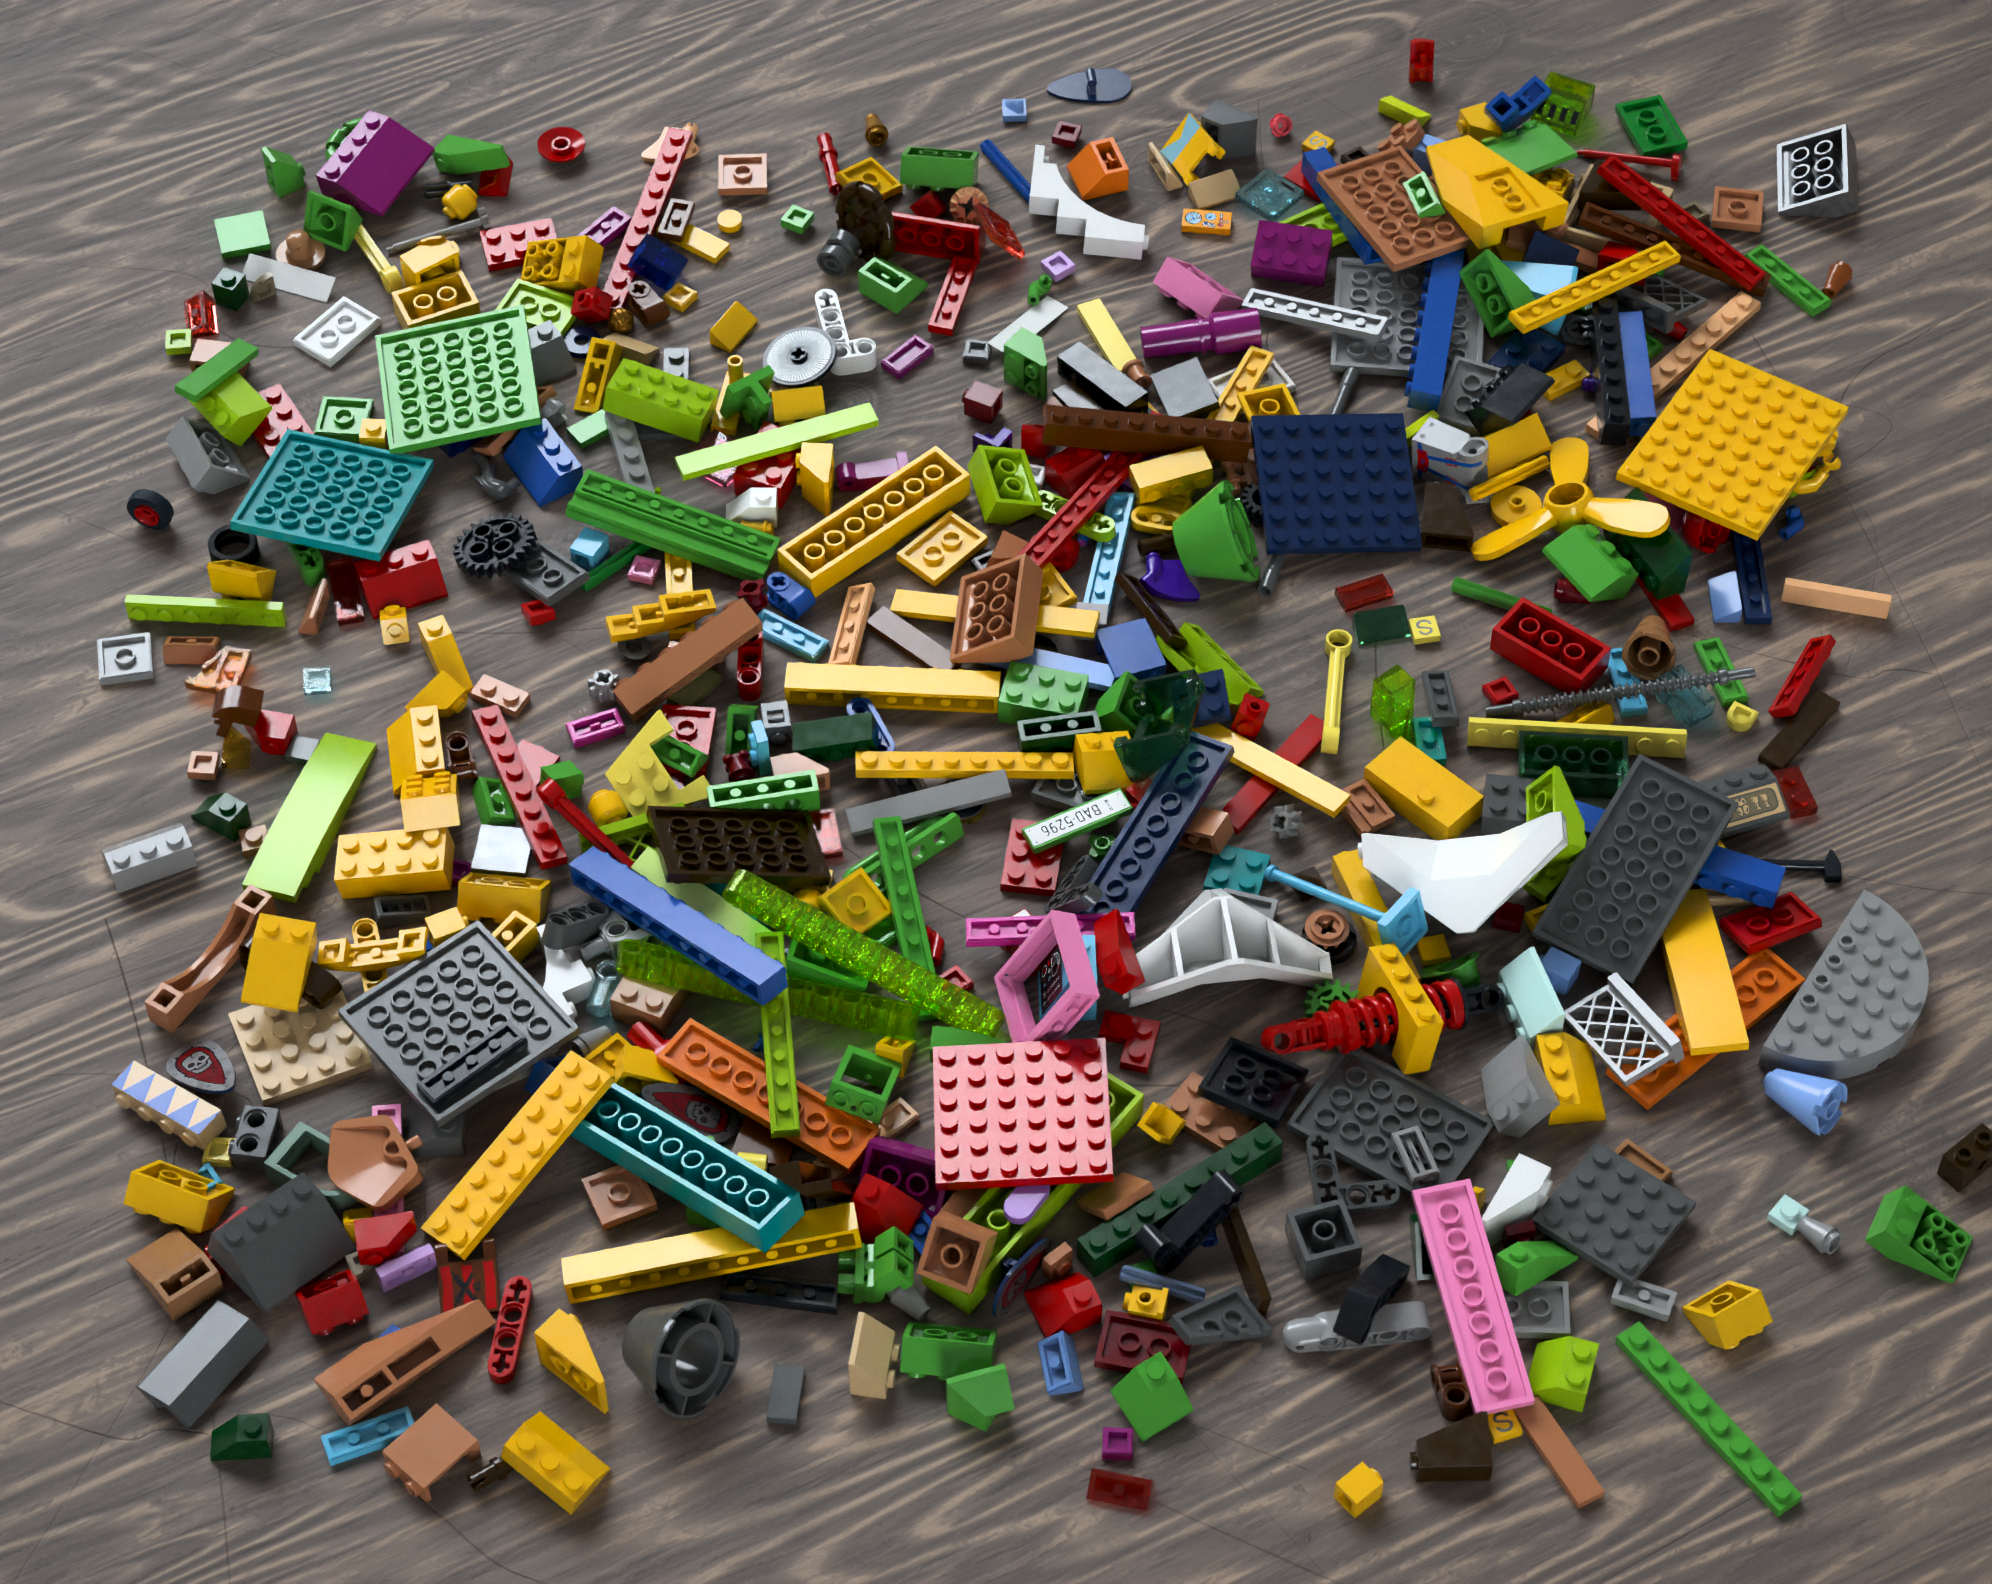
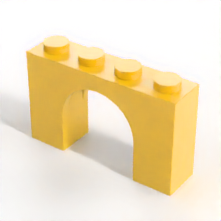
[1357,943,1444,1075]

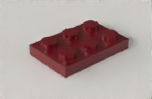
[1094,1310,1192,1384]

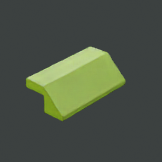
[1155,622,1265,713]

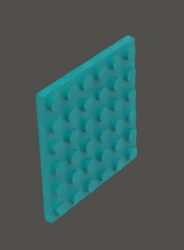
[230,429,434,561]

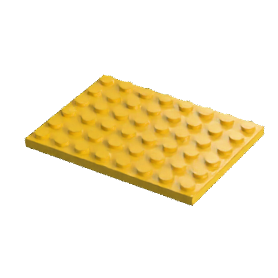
[1616,349,1849,541]

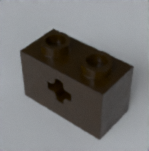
[1937,1123,1992,1193]

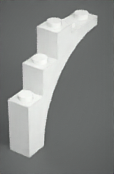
[495,923,597,1091]

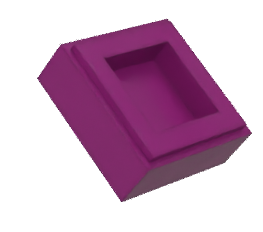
[1102,1427,1133,1460]

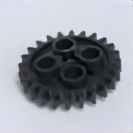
[453,513,538,579]

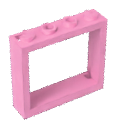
[994,910,1100,1042]

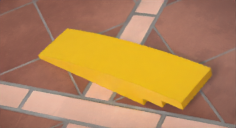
[1660,888,1749,1056]

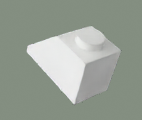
[726,488,778,528]

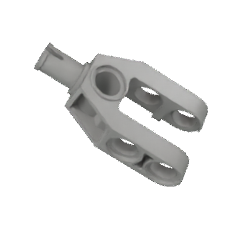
[577,911,666,962]

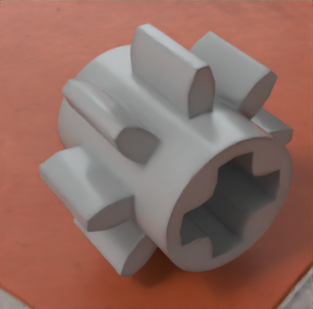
[588,669,619,703]
[1268,804,1304,838]

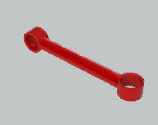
[536,778,634,870]

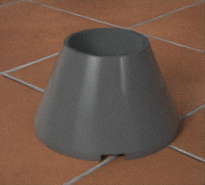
[622,1299,740,1418]

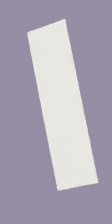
[242,253,335,303]
[988,295,1069,352]

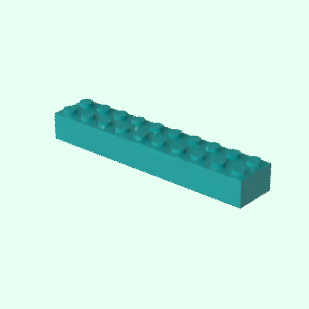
[570,1083,805,1253]

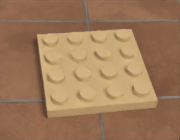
[228,976,373,1107]

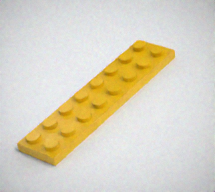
[421,1050,615,1260]

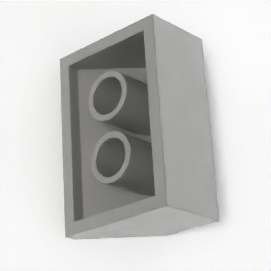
[166,416,250,495]
[101,823,197,893]

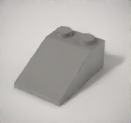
[1481,1035,1560,1138]

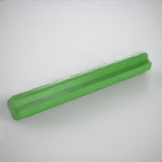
[1451,577,1552,613]

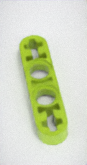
[1034,491,1116,542]

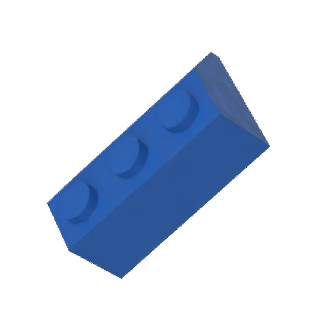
[503,418,583,507]

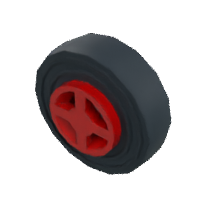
[127,489,174,530]

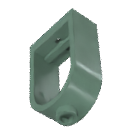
[264,1121,359,1211]

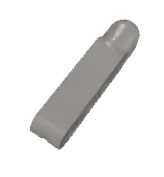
[1283,1301,1432,1353]

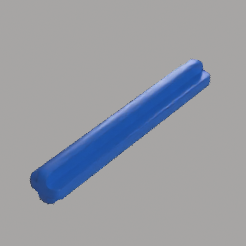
[980,139,1031,204]

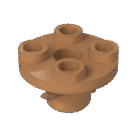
[276,230,326,271]

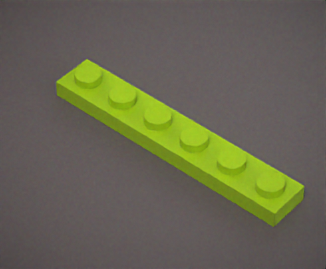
[124,594,287,627]

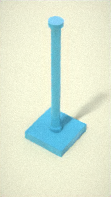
[1265,864,1428,957]

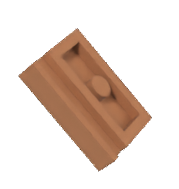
[1340,778,1395,838]

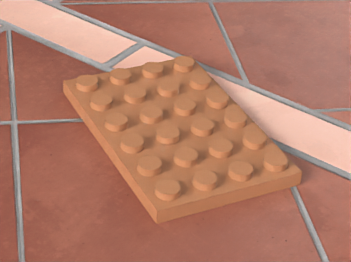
[1316,145,1474,272]

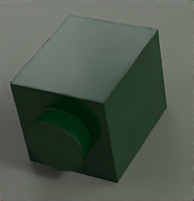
[211,267,250,311]

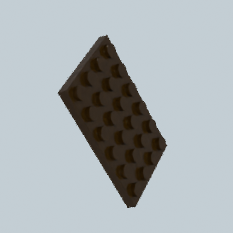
[646,806,831,886]

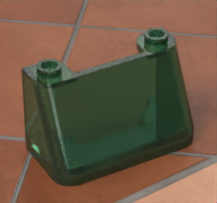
[1113,669,1206,783]

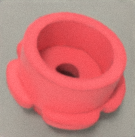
[1269,113,1292,137]

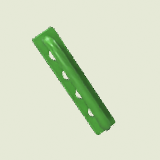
[843,812,964,889]

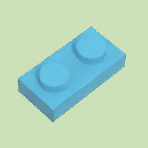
[748,720,771,776]

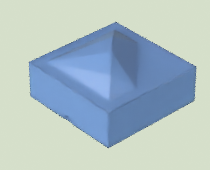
[1002,99,1027,122]

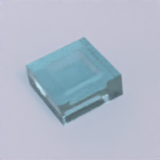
[303,667,332,696]

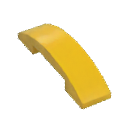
[317,927,428,972]

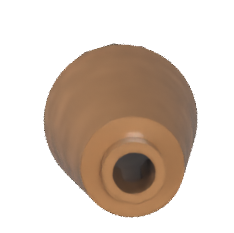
[1622,615,1676,680]

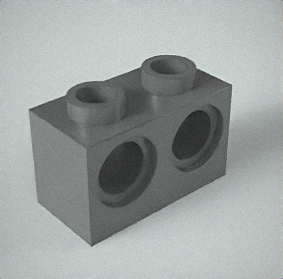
[228,1105,283,1173]

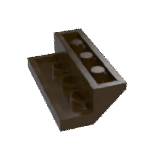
[770,1161,859,1203]

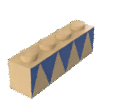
[111,1061,227,1151]

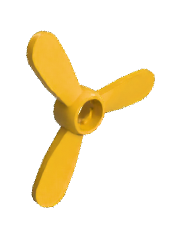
[1471,437,1671,561]

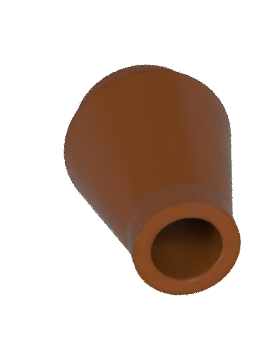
[1822,261,1853,298]

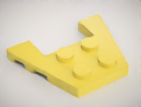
[605,709,711,817]

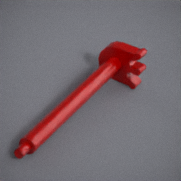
[1577,149,1682,181]

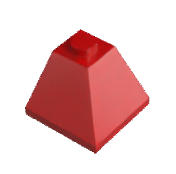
[851,1173,925,1245]
[1023,1271,1102,1338]

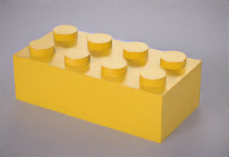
[334,827,455,899]

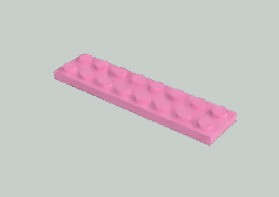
[1411,1179,1535,1414]

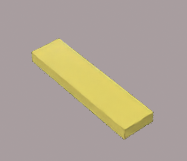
[1077,298,1136,372]

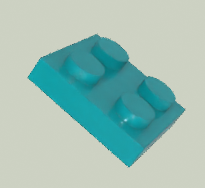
[1203,845,1271,895]

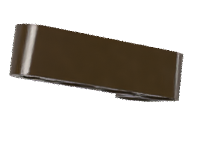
[239,930,342,1010]

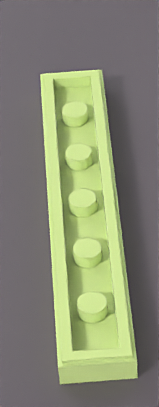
[630,847,772,948]

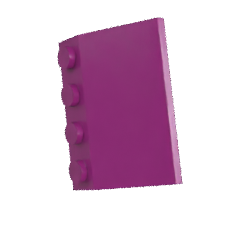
[316,110,435,217]

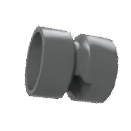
[817,230,860,276]

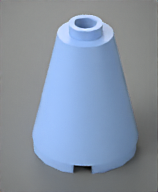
[1763,1068,1848,1136]

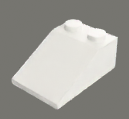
[1482,1153,1553,1247]

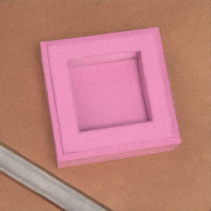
[628,555,661,585]

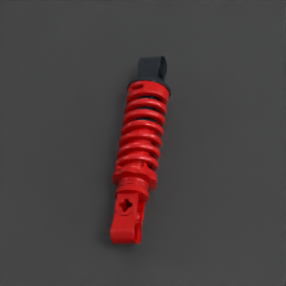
[1260,977,1505,1055]

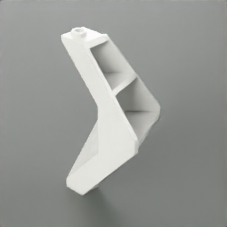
[1358,811,1568,934]
[1122,888,1333,1008]

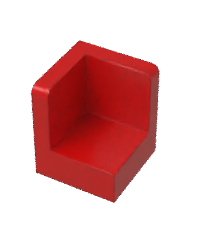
[910,190,948,218]

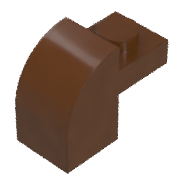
[212,686,264,738]

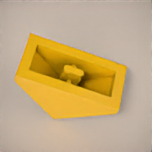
[875,1034,916,1078]

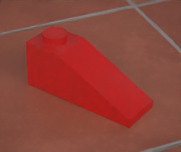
[1094,909,1145,995]

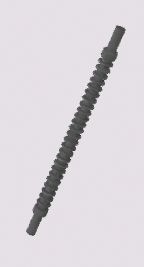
[1485,667,1756,717]

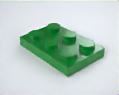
[1615,95,1688,157]

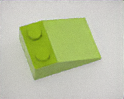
[1526,766,1587,869]

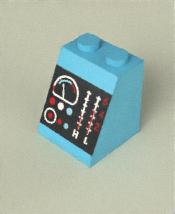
[1038,935,1097,1021]

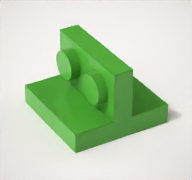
[720,365,775,430]

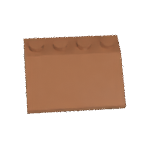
[949,554,1044,663]

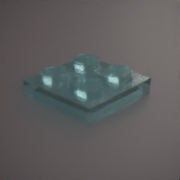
[1235,168,1304,222]

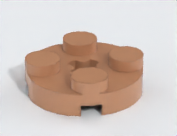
[1377,119,1425,152]

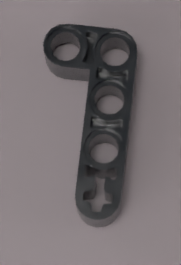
[1134,1170,1246,1273]
[1333,1253,1410,1345]

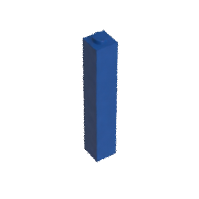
[1301,147,1383,265]
[1618,311,1656,436]

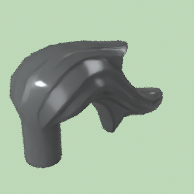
[472,453,520,501]

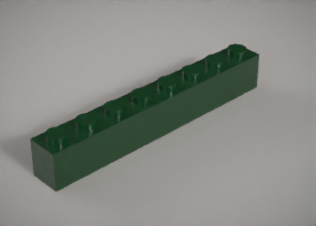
[1077,1122,1283,1278]

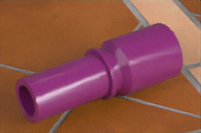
[1140,308,1262,358]

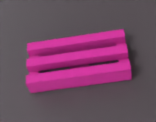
[565,707,626,748]

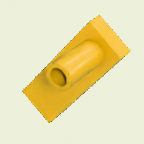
[711,355,750,436]

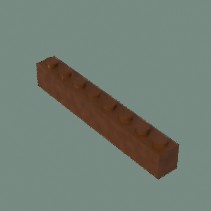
[1042,404,1251,463]

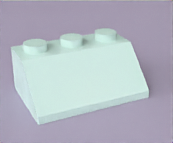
[1495,947,1565,1052]

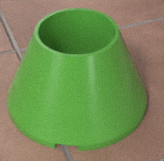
[1172,480,1260,582]

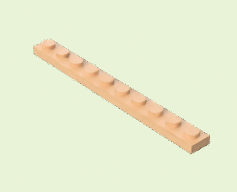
[1585,290,1761,440]

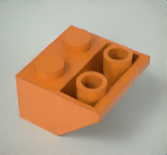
[1067,137,1129,201]

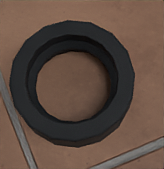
[208,524,260,565]

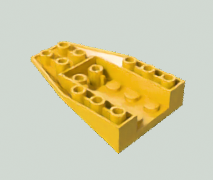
[1426,135,1569,250]

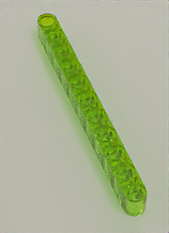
[722,869,1006,1038]
[615,939,920,1040]

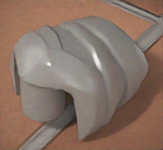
[540,398,568,429]

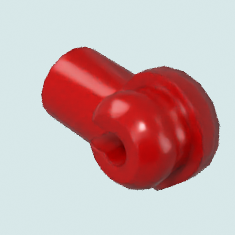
[925,926,945,966]

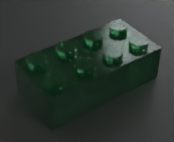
[1516,730,1629,799]

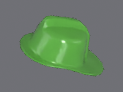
[1418,952,1481,987]

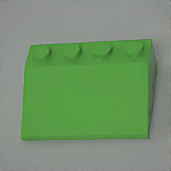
[1481,120,1578,176]

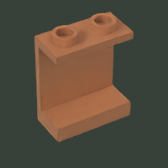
[382,1403,481,1503]

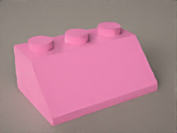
[1153,256,1244,319]

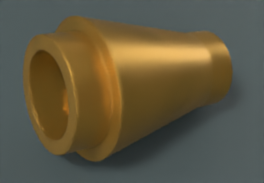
[865,114,889,146]

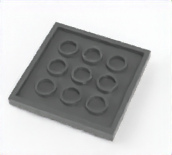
[1532,1141,1696,1288]

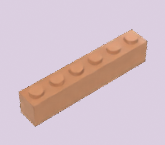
[613,597,763,723]

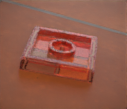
[973,203,1025,260]

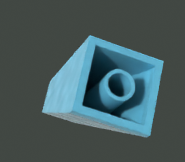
[1501,260,1578,336]

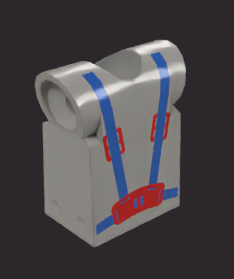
[1412,417,1489,499]

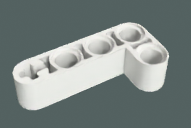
[815,289,877,376]

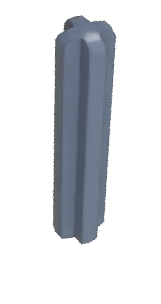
[1119,1265,1206,1304]

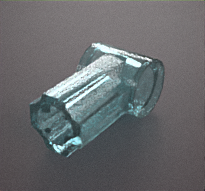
[586,960,623,1020]

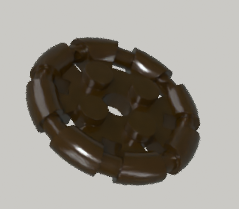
[835,181,896,263]

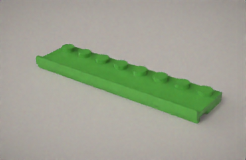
[566,469,781,581]

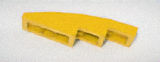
[605,589,716,643]

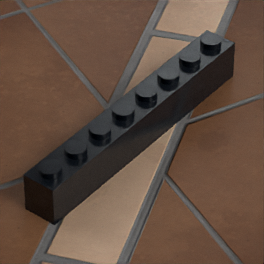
[1586,292,1631,446]

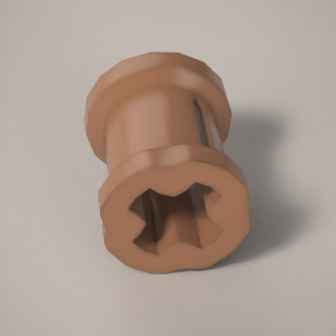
[1122,359,1152,390]

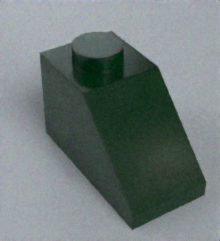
[191,792,252,842]
[210,1413,274,1461]

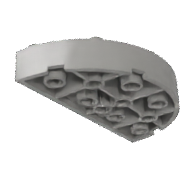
[1758,889,1929,1080]

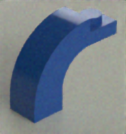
[1484,75,1552,131]

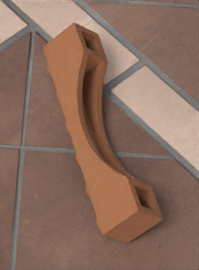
[144,884,277,1033]

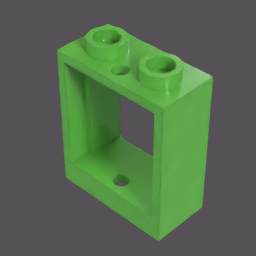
[825,1045,903,1124]

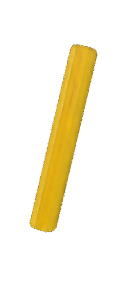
[1468,455,1550,501]

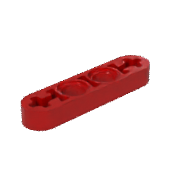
[487,1276,533,1384]

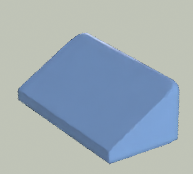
[1708,571,1742,623]
[1037,1331,1084,1396]

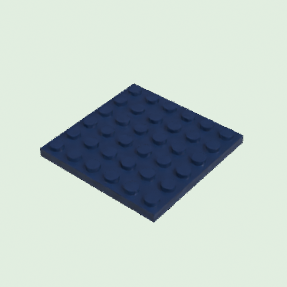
[1250,413,1422,554]

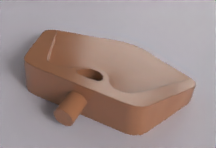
[327,1115,424,1212]

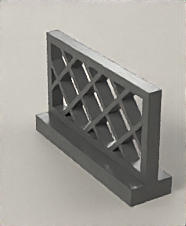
[1616,274,1708,334]

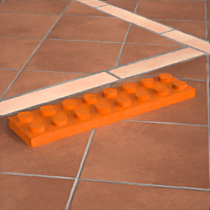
[1606,948,1806,1110]
[656,1018,881,1175]

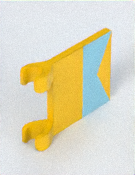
[1160,113,1225,186]

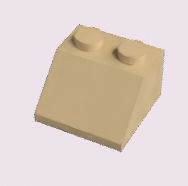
[848,1312,900,1399]

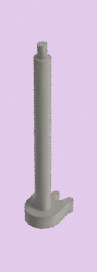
[386,207,491,253]

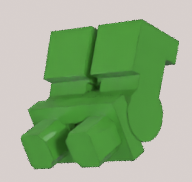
[837,1226,914,1303]

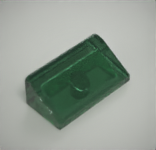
[1352,605,1410,645]

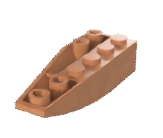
[313,1299,497,1427]

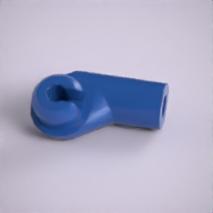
[1779,505,1804,540]

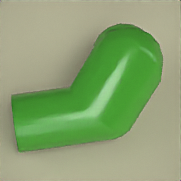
[1027,275,1052,306]

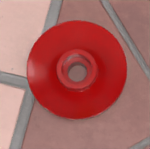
[537,127,585,162]

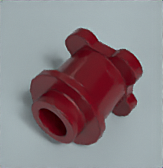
[736,579,769,613]
[723,750,755,783]

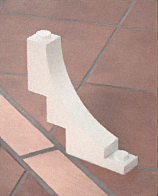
[1028,145,1149,260]

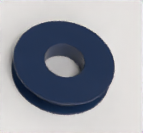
[563,326,600,359]

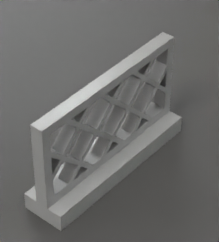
[1564,972,1685,1087]

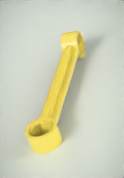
[332,198,404,294]
[1321,629,1352,754]

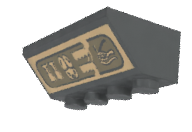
[1700,764,1790,839]

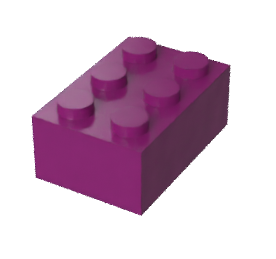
[1250,220,1333,287]

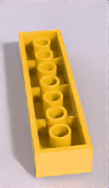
[777,446,970,598]

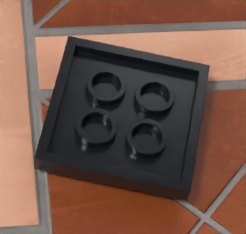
[1196,1037,1309,1129]

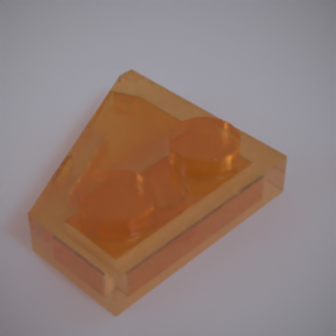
[185,646,252,694]

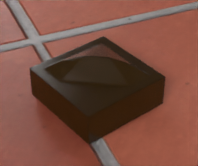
[1292,866,1327,902]

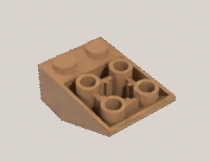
[126,1228,224,1322]

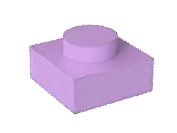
[1041,251,1075,282]

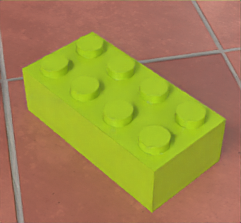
[603,358,719,443]

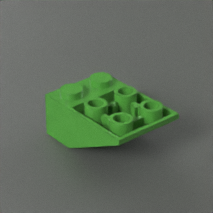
[1865,1185,1973,1284]

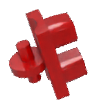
[1408,38,1435,83]

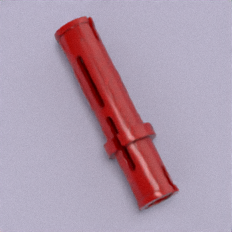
[817,132,843,195]

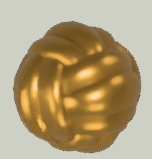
[607,308,634,334]

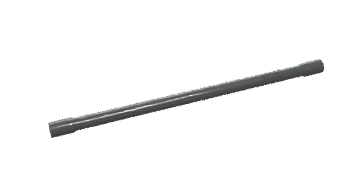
[1257,367,1360,597]

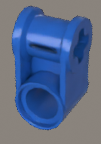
[767,572,816,620]

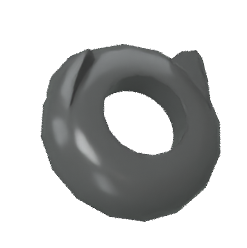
[617,637,652,662]

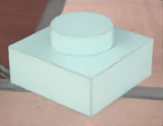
[1767,1194,1809,1236]

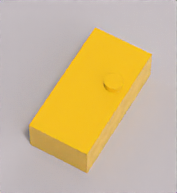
[1364,736,1484,840]

